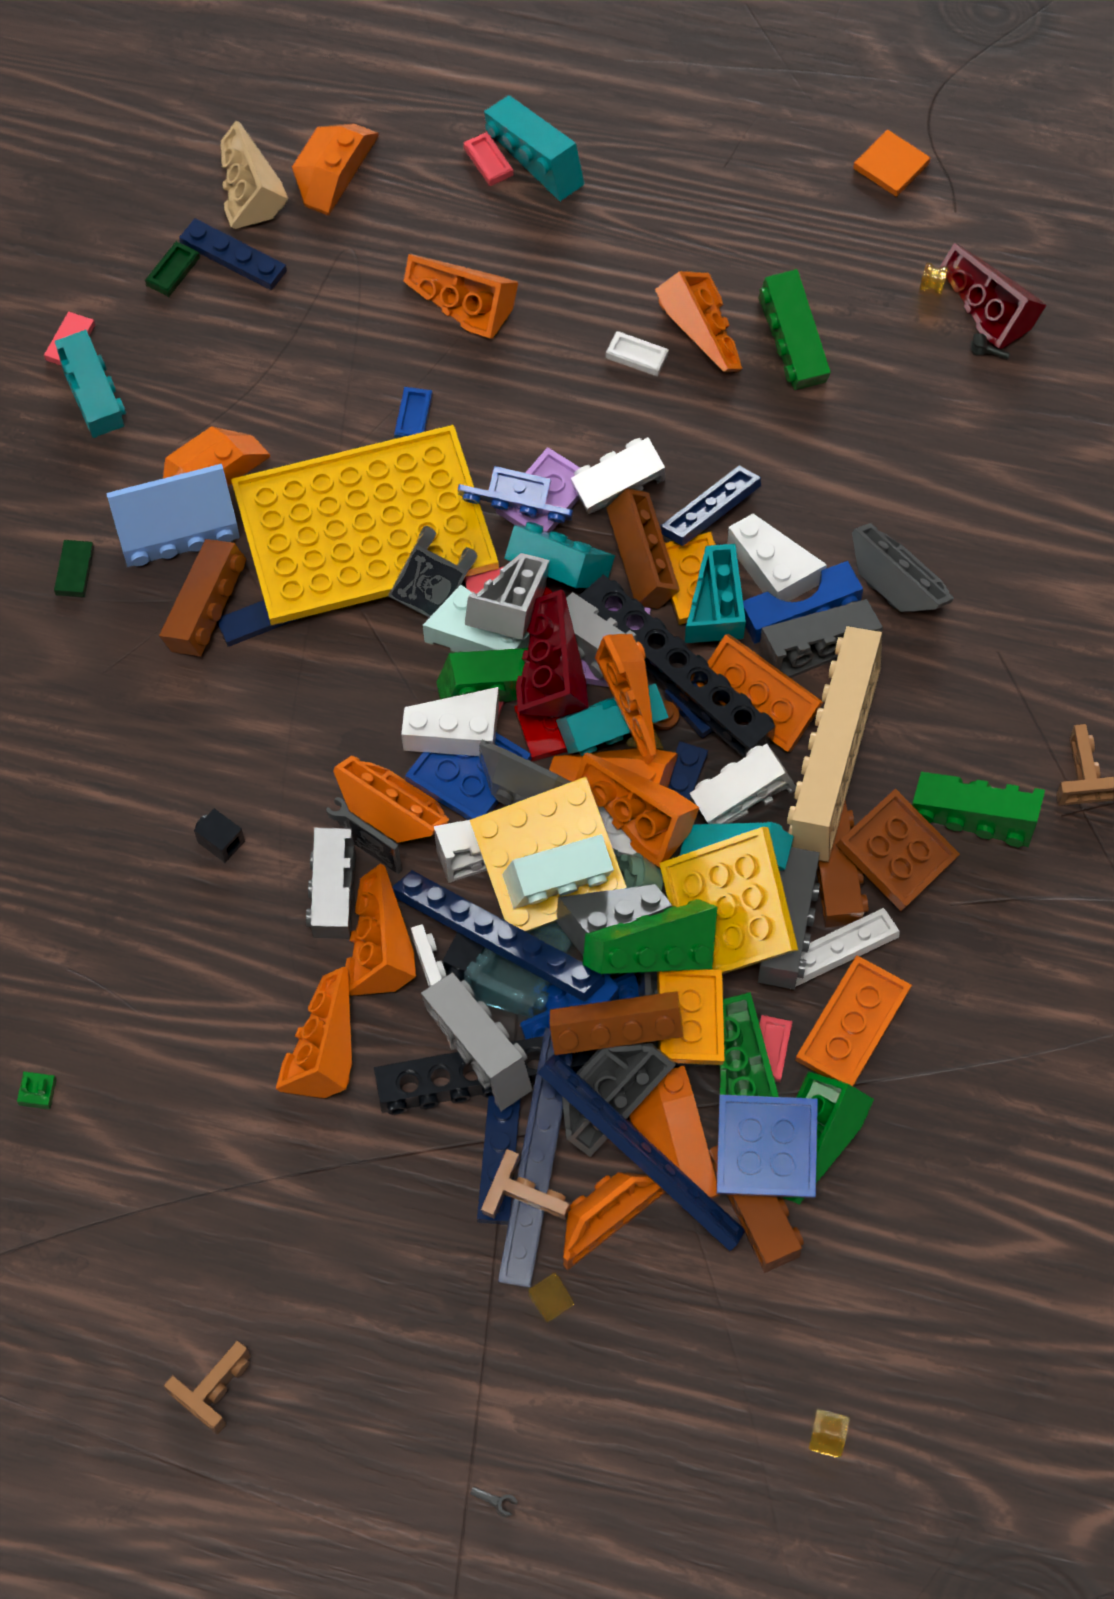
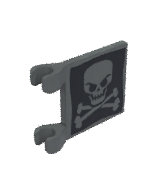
[388,526,477,618]
[326,797,402,874]

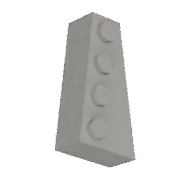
[421,972,533,1111]

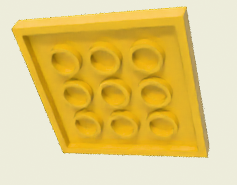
[470,777,627,932]
[659,827,798,974]

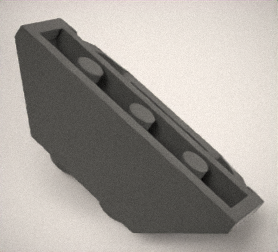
[852,523,954,612]
[479,739,571,805]
[562,1044,676,1157]

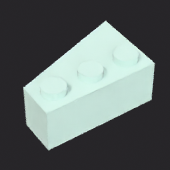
[423,585,530,652]
[502,834,614,909]

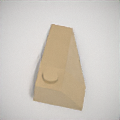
[221,121,288,229]

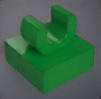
[17,1072,57,1109]

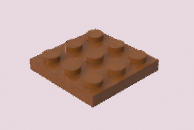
[836,788,960,911]

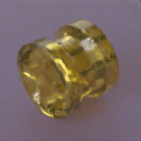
[920,262,948,295]

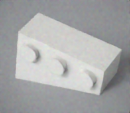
[571,437,665,514]
[727,514,827,602]
[401,687,499,756]
[690,744,796,824]
[434,820,487,883]

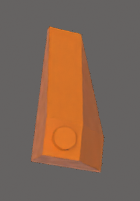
[403,254,519,338]
[655,271,742,372]
[595,634,657,765]
[549,748,678,788]
[575,752,700,868]
[345,863,416,996]
[276,966,352,1098]
[629,1065,720,1198]

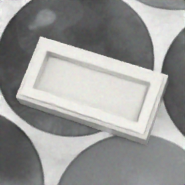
[606,331,669,377]

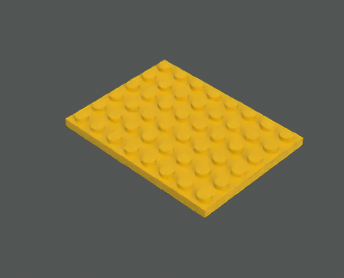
[231,425,499,625]

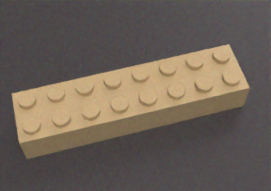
[787,626,882,862]

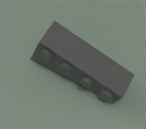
[759,599,883,678]
[758,847,820,989]

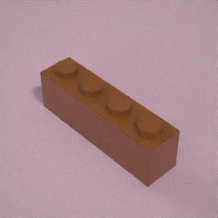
[606,488,680,609]
[159,539,247,656]
[816,799,868,928]
[549,991,683,1055]
[709,1145,804,1273]

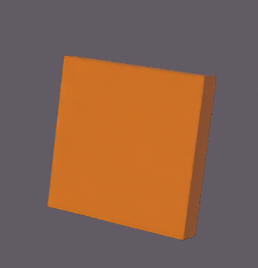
[853,129,931,197]

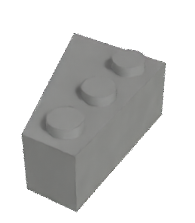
[465,553,550,640]
[566,592,636,679]

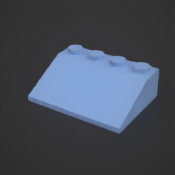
[106,464,240,567]

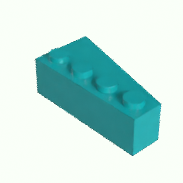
[484,95,585,202]

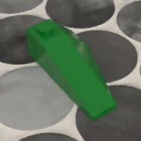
[781,1071,874,1204]

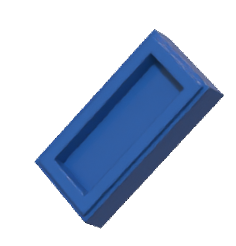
[394,387,433,439]

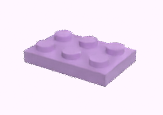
[496,447,580,533]

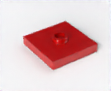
[514,705,568,762]

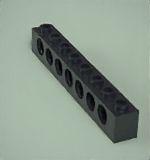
[579,574,776,758]
[374,1036,592,1115]

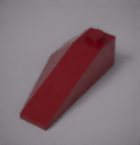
[940,243,1047,349]
[516,589,589,717]

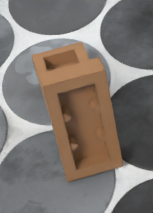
[1056,724,1114,806]
[481,1149,570,1220]
[164,1341,251,1435]

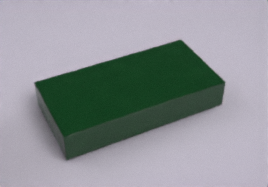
[145,241,200,297]
[54,540,94,597]

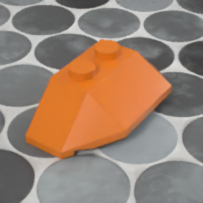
[292,124,379,216]
[163,426,270,486]
[333,755,449,843]
[563,1172,666,1271]

